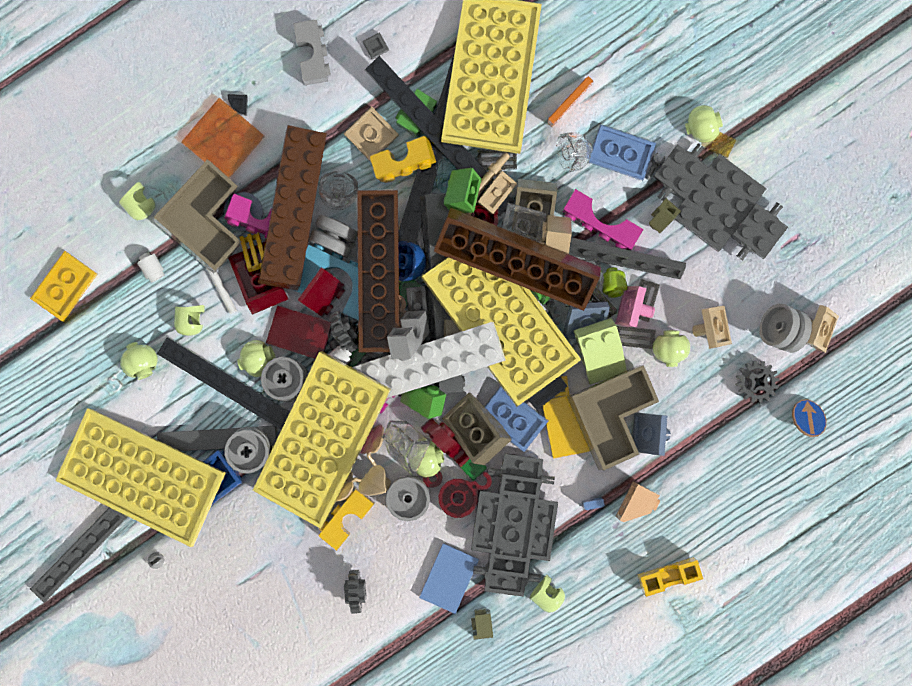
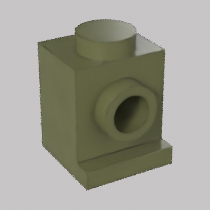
[649,198,681,233]
[471,608,493,640]

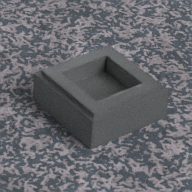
[362,32,389,60]

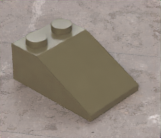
[512,179,557,243]
[442,392,512,465]

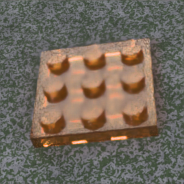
[181,98,265,178]

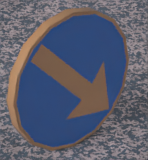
[792,399,827,437]

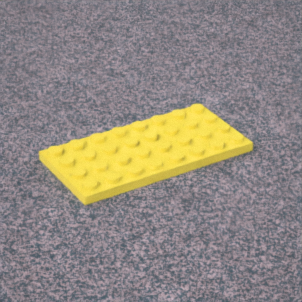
[441,0,542,154]
[421,258,581,407]
[253,351,391,529]
[55,408,225,547]

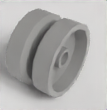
[308,214,358,258]
[760,303,812,353]
[261,357,309,402]
[225,426,271,473]
[386,475,430,521]

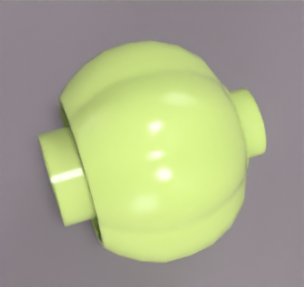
[685,105,723,143]
[653,330,690,367]
[237,340,276,377]
[120,342,158,380]
[406,440,444,477]

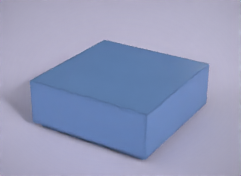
[582,497,605,510]

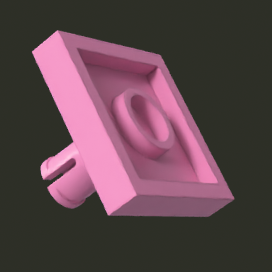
[615,286,655,327]

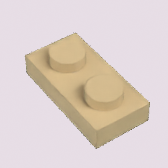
[477,171,517,215]

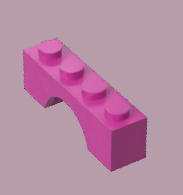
[562,189,644,251]

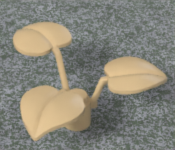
[336,425,391,501]

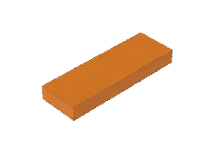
[547,76,593,127]

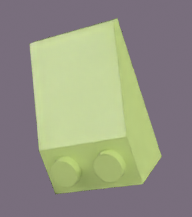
[574,318,627,384]

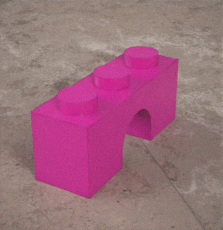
[224,194,272,238]

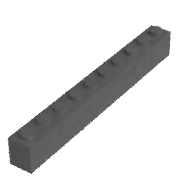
[420,194,465,393]

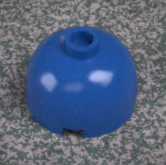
[398,241,427,281]

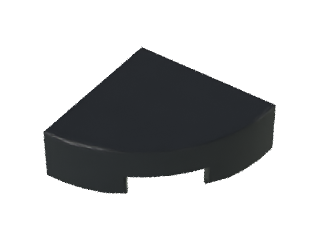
[228,94,248,116]

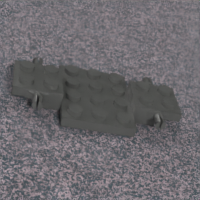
[653,143,788,261]
[471,453,558,597]

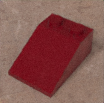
[228,242,289,315]
[298,267,346,317]
[266,306,332,359]

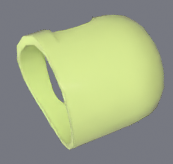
[119,182,155,220]
[174,305,205,336]
[530,574,565,613]

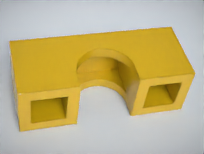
[370,136,436,183]
[318,488,375,551]
[637,557,703,597]

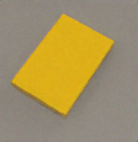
[30,251,98,322]
[543,395,590,459]

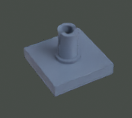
[563,302,610,339]
[632,413,671,456]

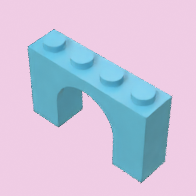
[294,244,359,321]

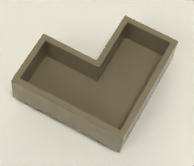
[153,159,241,274]
[567,365,659,471]

